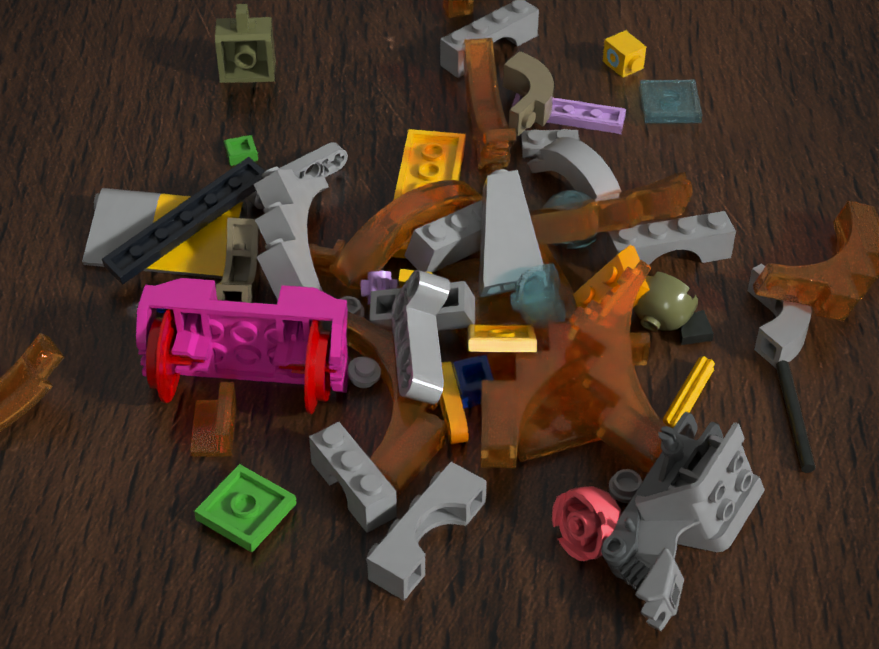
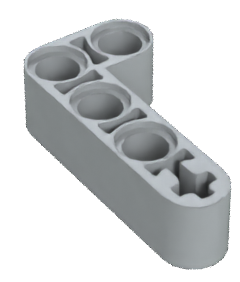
[392,270,450,404]

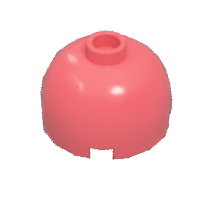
[552,486,622,561]

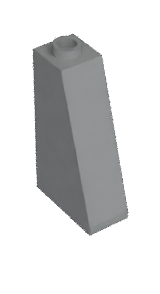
[479,169,547,297]

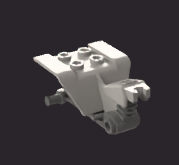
[601,412,765,631]

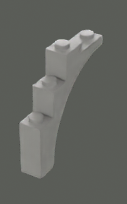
[253,166,329,300]

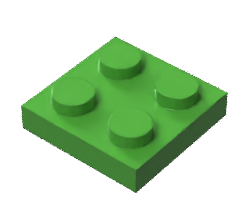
[194,464,296,552]

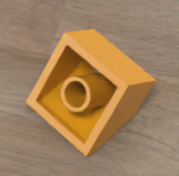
[573,245,650,330]

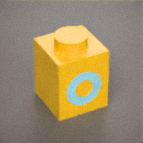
[603,30,646,78]

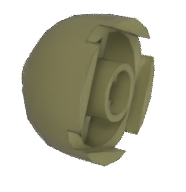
[633,271,698,332]

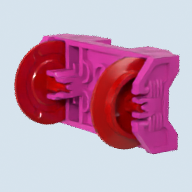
[136,278,350,414]

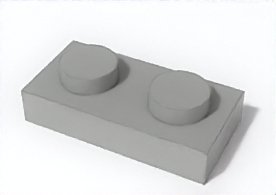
[521,129,579,158]

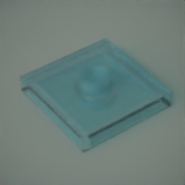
[639,80,702,123]

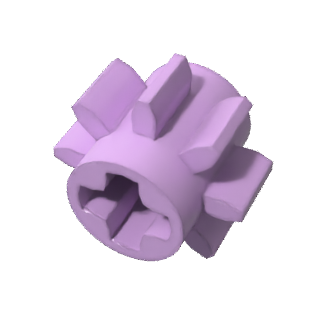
[361,271,398,304]

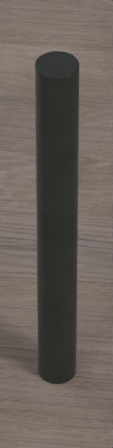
[776,361,816,473]

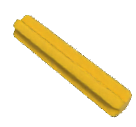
[662,356,715,428]

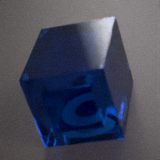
[453,354,495,408]

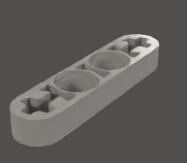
[247,142,348,209]

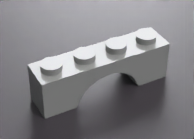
[440,0,539,78]
[605,211,736,271]
[366,462,487,600]

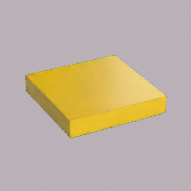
[467,324,537,352]

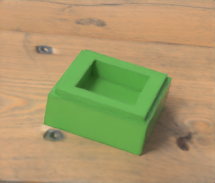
[223,135,258,166]

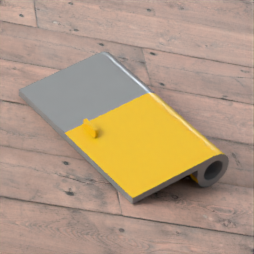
[82,188,247,279]

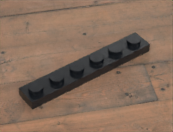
[102,157,265,285]

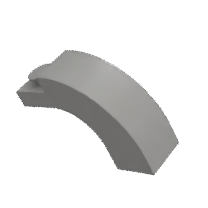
[528,137,623,211]
[748,264,812,368]

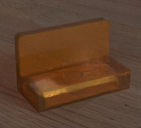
[190,382,237,457]

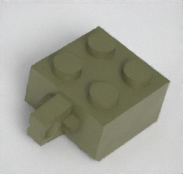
[215,4,276,83]

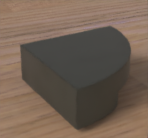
[680,310,714,345]

